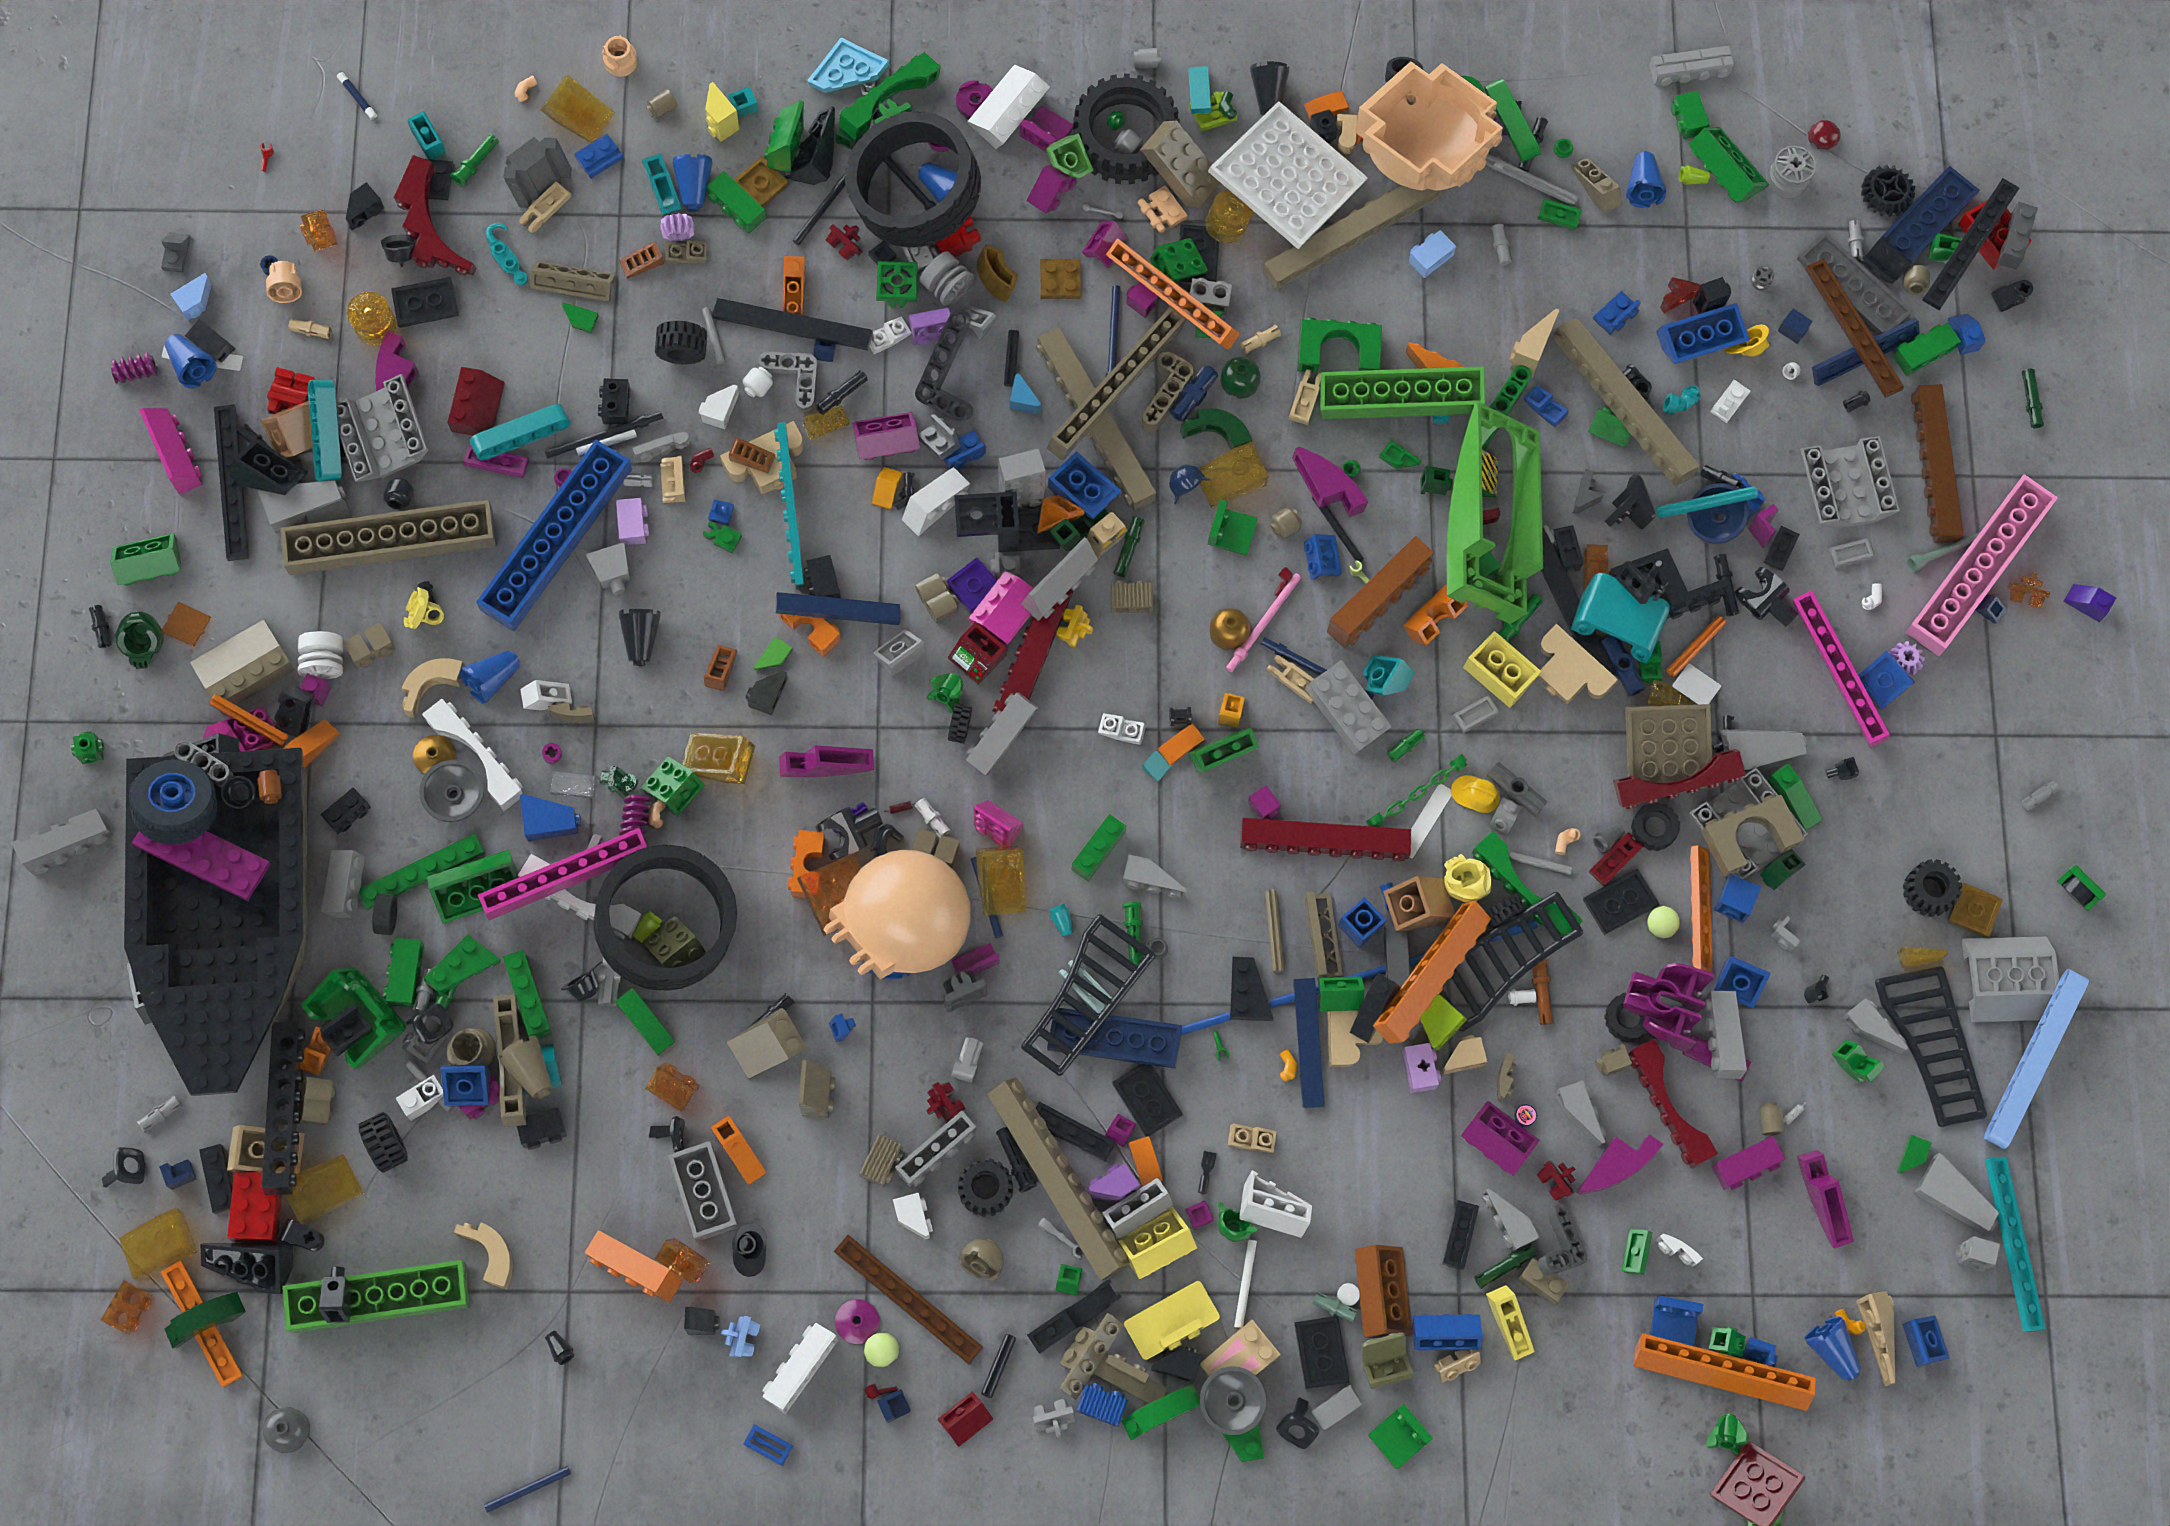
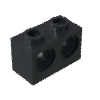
[1693,277,1731,314]
[274,685,314,738]

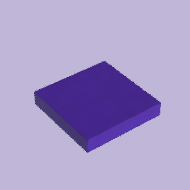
[946,558,997,614]

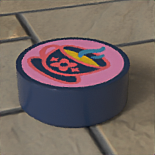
[1514,1104,1537,1127]

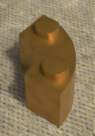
[977,244,1018,303]

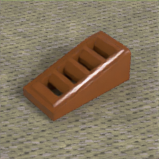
[619,241,664,278]
[729,438,776,473]
[704,645,737,691]

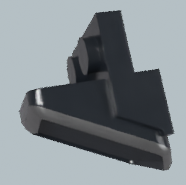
[1605,474,1656,529]

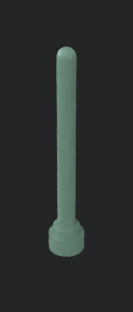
[1907,532,1980,572]

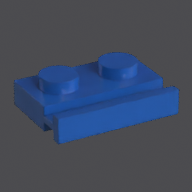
[574,134,624,179]

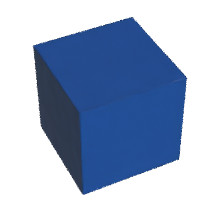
[1714,874,1761,923]
[1338,897,1387,948]

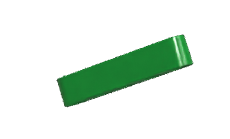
[1484,78,1541,163]
[1482,365,1531,450]

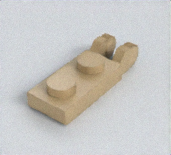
[519,181,572,233]
[1288,369,1321,425]
[1266,655,1314,705]

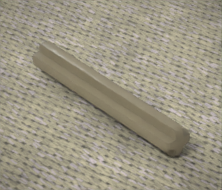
[1265,890,1284,973]

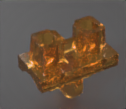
[2008,572,2050,608]

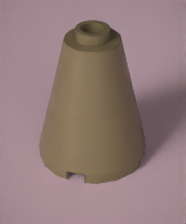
[498,1036,552,1099]

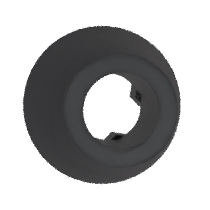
[545,1331,574,1365]

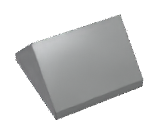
[872,629,925,678]

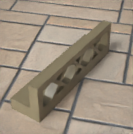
[530,261,616,302]
[1304,891,1343,980]

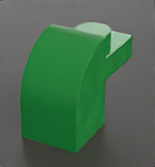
[1832,1040,1885,1083]

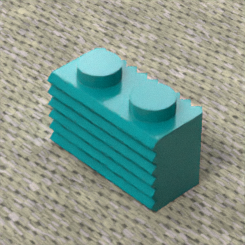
[408,111,446,159]

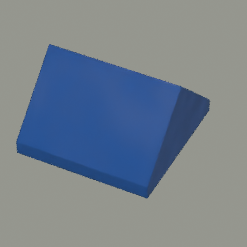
[1713,956,1771,1008]
[440,1066,490,1106]
[1902,1316,1949,1367]

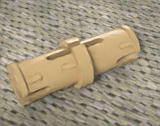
[288,318,332,339]
[1240,325,1281,354]

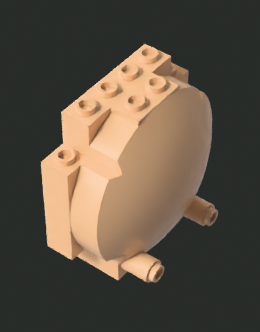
[1356,62,1503,191]

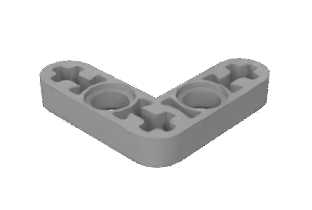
[758,352,817,412]

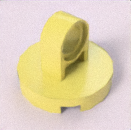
[404,587,444,630]

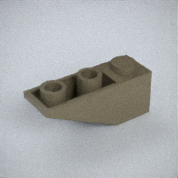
[1571,158,1622,213]

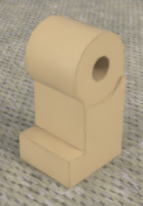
[1336,114,1357,155]

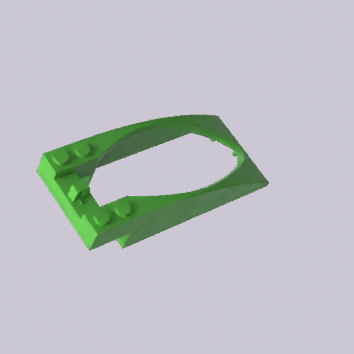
[1447,402,1543,624]

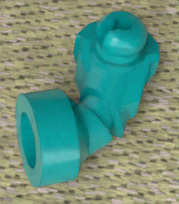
[1662,385,1701,415]

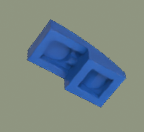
[1524,385,1568,427]

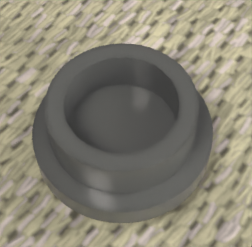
[1147,938,1168,959]

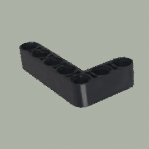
[915,310,973,421]

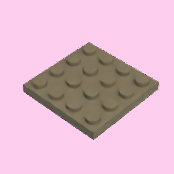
[1625,704,1712,788]

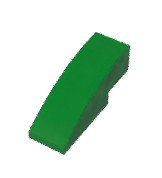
[615,988,675,1055]

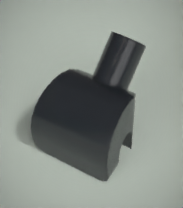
[1826,757,1859,780]
[1804,975,1829,1003]

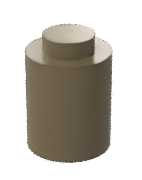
[646,89,678,118]
[1759,1102,1785,1135]

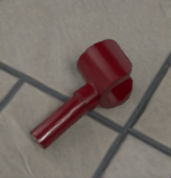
[1274,567,1292,596]
[865,1384,898,1399]

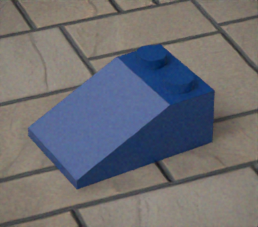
[1048,451,1121,520]

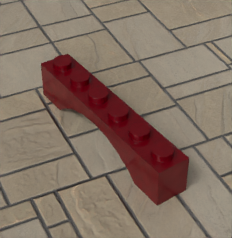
[1613,749,1746,809]
[1628,1039,1718,1169]

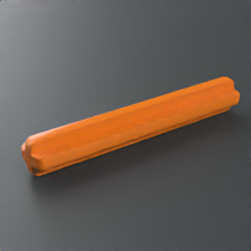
[1666,616,1726,678]
[209,694,288,746]

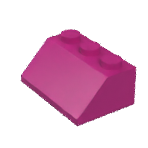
[968,571,1034,645]

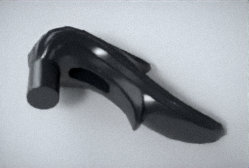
[870,824,904,856]

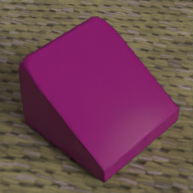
[1105,1114,1137,1147]

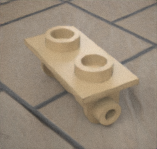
[1434,1350,1481,1383]

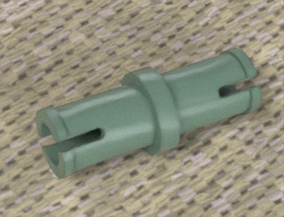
[1312,1291,1358,1323]

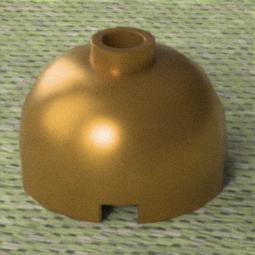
[1209,608,1251,651]

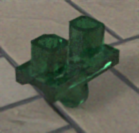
[600,766,638,798]

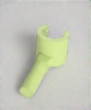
[1350,561,1370,583]

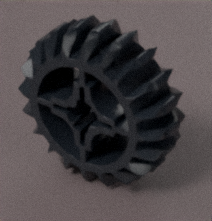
[1861,164,1916,217]

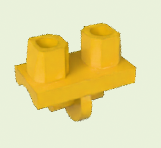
[1056,605,1093,648]

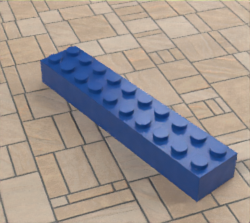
[476,440,632,631]

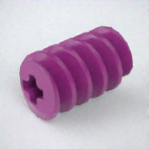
[111,351,157,384]
[619,795,651,840]

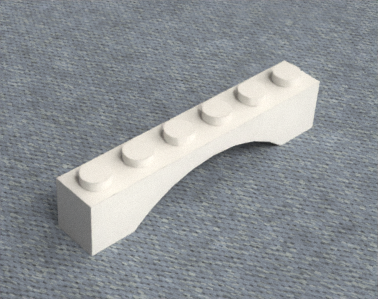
[422,699,523,811]
[518,854,642,941]

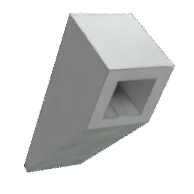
[1123,855,1186,899]
[1842,998,1908,1054]
[1555,1081,1606,1147]
[1482,1188,1540,1252]

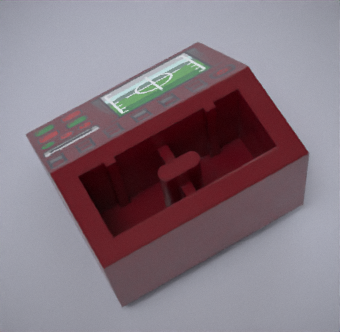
[948,621,1007,685]

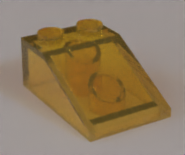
[539,75,615,143]
[1199,442,1269,507]
[682,733,755,784]
[976,846,1026,915]
[285,1155,364,1225]
[119,1208,197,1279]

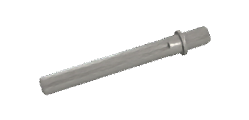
[1486,154,1578,206]

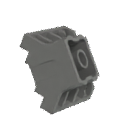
[503,137,572,208]

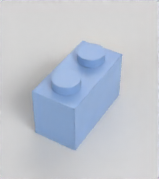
[1408,230,1456,278]

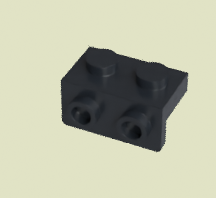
[320,1005,373,1057]

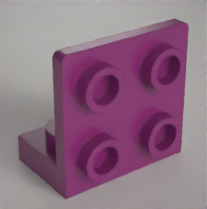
[1020,106,1073,153]

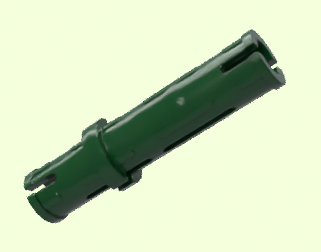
[2022,368,2044,429]
[1113,516,1145,577]
[1474,1244,1537,1289]

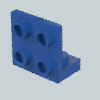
[1650,1296,1703,1346]

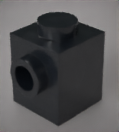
[1310,109,1338,143]

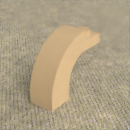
[402,658,464,718]
[454,1223,513,1290]

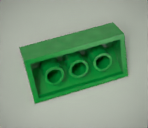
[1688,127,1769,202]
[427,850,519,924]

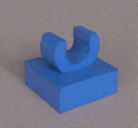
[708,499,734,526]
[829,1014,856,1042]

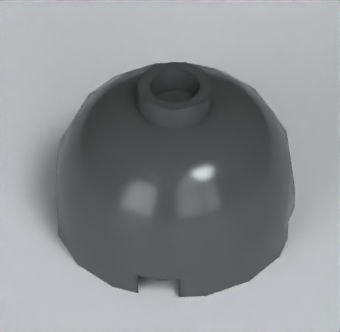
[263,1407,310,1453]

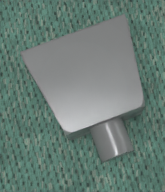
[586,542,631,595]

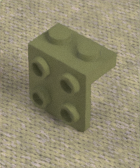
[643,916,706,968]
[1362,1332,1413,1389]

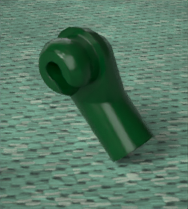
[1219,91,1237,120]

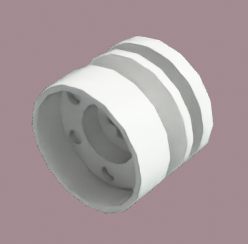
[298,631,343,679]

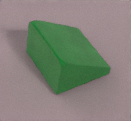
[1055,1264,1082,1295]

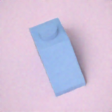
[170,273,212,321]

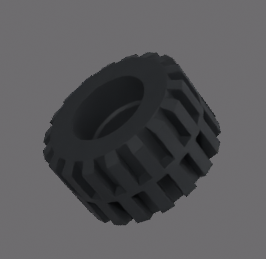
[655,321,707,365]
[1903,859,1962,917]
[359,1112,408,1173]
[958,1158,1013,1217]

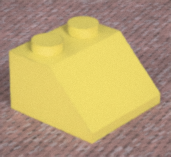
[705,82,740,142]

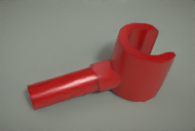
[260,142,274,172]

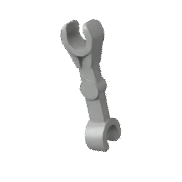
[1038,1218,1082,1259]

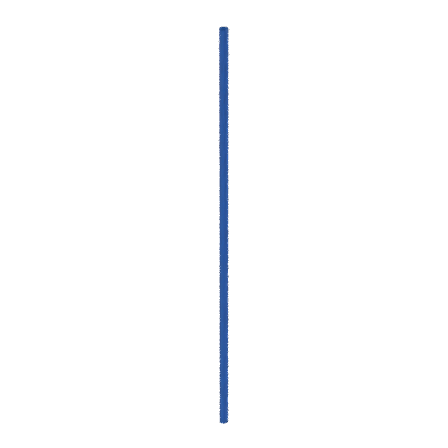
[1181,920,1538,1035]

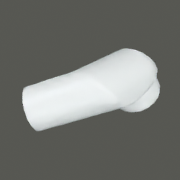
[1862,583,1882,610]

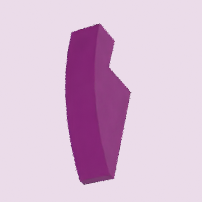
[375,330,418,391]
[1292,447,1368,517]
[779,745,874,777]
[1576,1134,1663,1195]
[1797,1150,1854,1248]

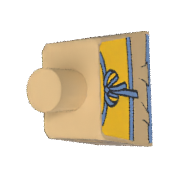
[1087,512,1128,558]

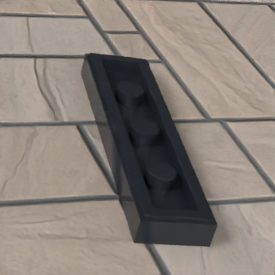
[1036,1101,1116,1162]

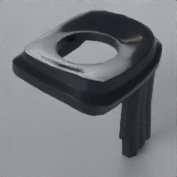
[406,1004,453,1044]
[649,1116,685,1153]
[102,1147,145,1188]
[1276,1397,1319,1449]

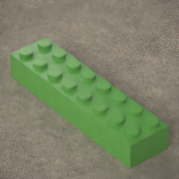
[1321,366,1485,419]
[283,1260,470,1334]

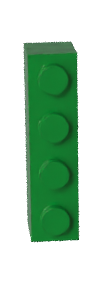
[502,949,553,1039]

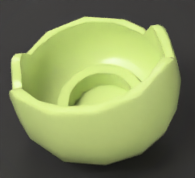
[1647,906,1680,939]
[864,1333,900,1367]

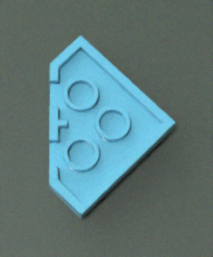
[808,38,890,93]

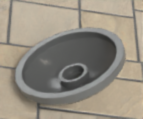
[419,760,484,822]
[1200,1366,1267,1435]

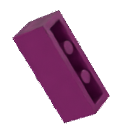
[1712,1136,1785,1190]

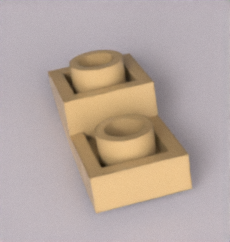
[1227,1123,1277,1153]

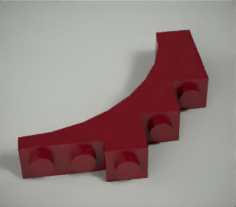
[393,155,476,276]

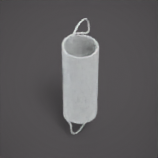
[1783,1102,1806,1125]

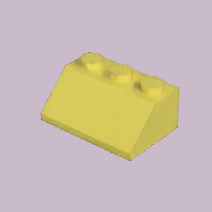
[1463,631,1542,708]
[1115,1207,1197,1279]

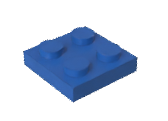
[1858,651,1915,709]

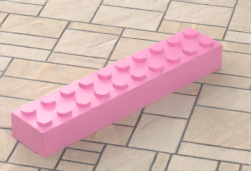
[1905,474,2058,656]

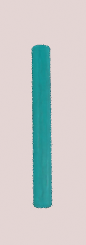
[1656,486,1758,518]

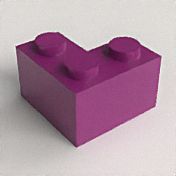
[1026,164,1077,214]

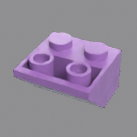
[909,308,953,346]
[1088,1163,1140,1204]

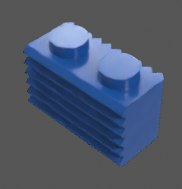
[1076,1383,1128,1427]

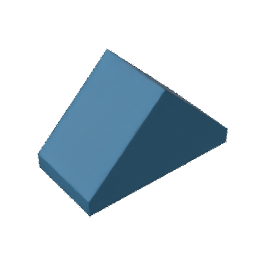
[1010,373,1041,414]

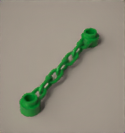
[1366,754,1468,827]

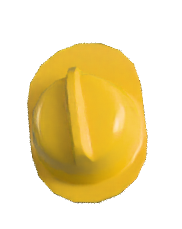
[1723,324,1769,357]
[1451,775,1500,813]

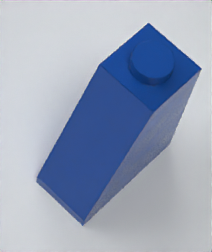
[520,794,581,841]

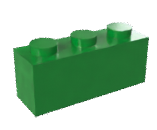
[706,171,766,233]
[1893,322,1961,376]
[1189,728,1259,772]
[1072,814,1126,882]
[383,938,424,1007]

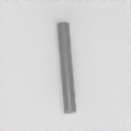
[702,307,725,364]
[1509,851,1572,875]
[406,1060,454,1113]

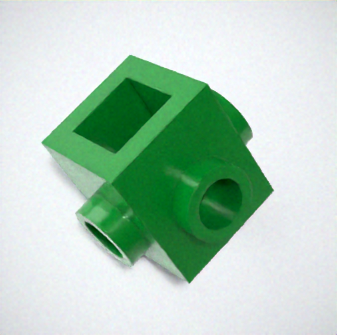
[71,731,104,764]
[1709,1326,1746,1358]

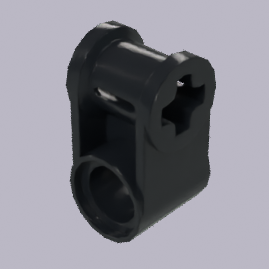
[1991,280,2033,312]
[1622,364,1652,401]
[278,1218,325,1252]

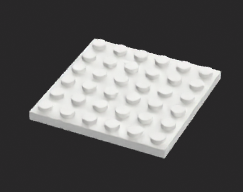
[1208,101,1368,250]

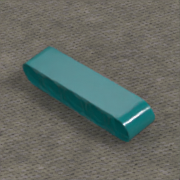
[308,380,342,482]
[469,404,571,460]

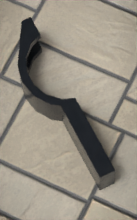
[1027,1279,1122,1354]

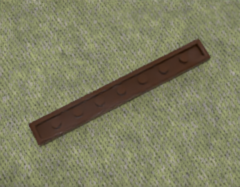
[1805,259,1904,398]
[834,1235,983,1365]

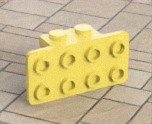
[1124,1281,1220,1360]

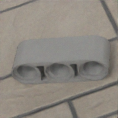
[174,741,234,787]

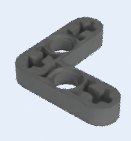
[1538,1204,1587,1276]

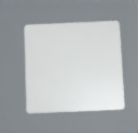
[1672,663,1721,705]

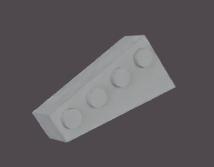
[11,808,113,875]

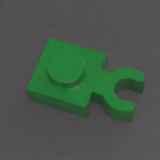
[703,522,742,554]

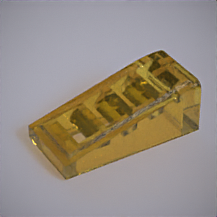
[803,406,850,440]
[1647,680,1691,706]
[1897,947,1948,968]

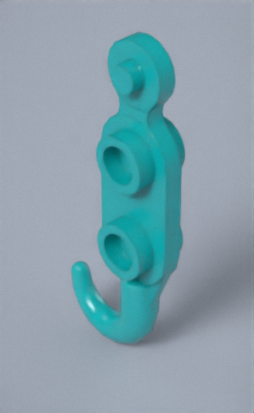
[485,223,528,286]

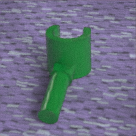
[1213,1031,1229,1061]

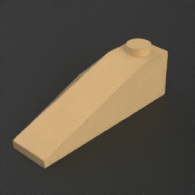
[1856,1291,1895,1386]

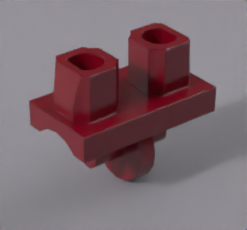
[825,224,863,261]
[926,1082,965,1123]
[1537,1161,1576,1201]

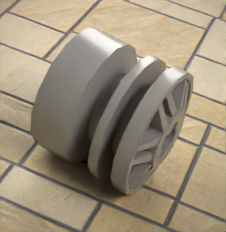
[1767,145,1816,198]
[920,251,974,306]

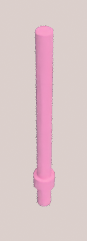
[1226,573,1302,673]

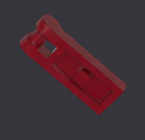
[1589,832,1644,887]

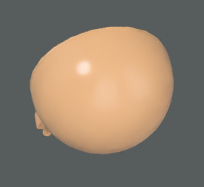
[823,850,971,980]

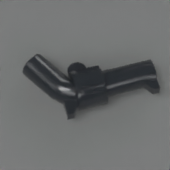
[894,472,915,510]
[1713,715,1734,754]

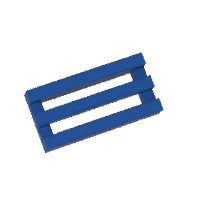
[743,1424,794,1466]

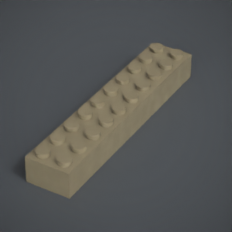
[281,499,497,575]

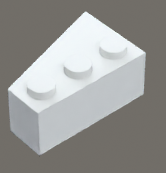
[902,467,970,536]
[1239,1170,1312,1238]

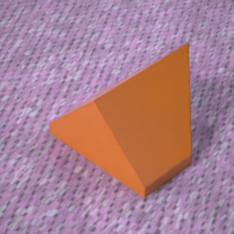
[1037,494,1085,533]

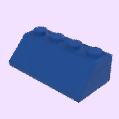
[1656,303,1750,364]

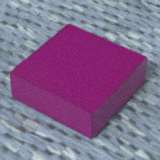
[1185,1201,1214,1230]

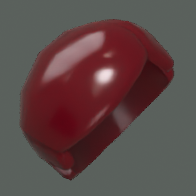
[1808,120,1841,150]

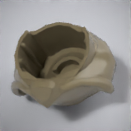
[447,1028,496,1067]

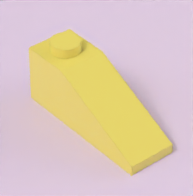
[1486,1285,1535,1360]

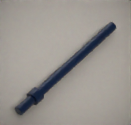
[1105,285,1120,378]
[1261,637,1374,700]

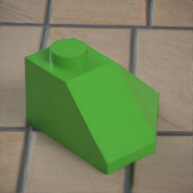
[1046,134,1093,179]

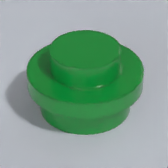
[1107,111,1124,131]
[1553,138,1573,158]

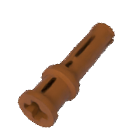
[1531,959,1554,1025]

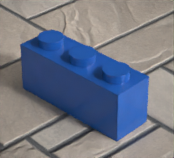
[1412,1314,1483,1350]

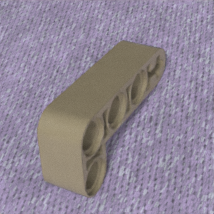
[1142,351,1193,433]

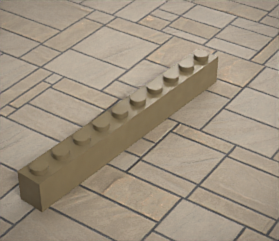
[1263,185,1443,290]
[1047,306,1187,461]
[1553,318,1700,487]
[1036,327,1156,511]
[987,1077,1130,1280]

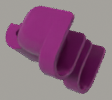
[1623,963,1715,1052]

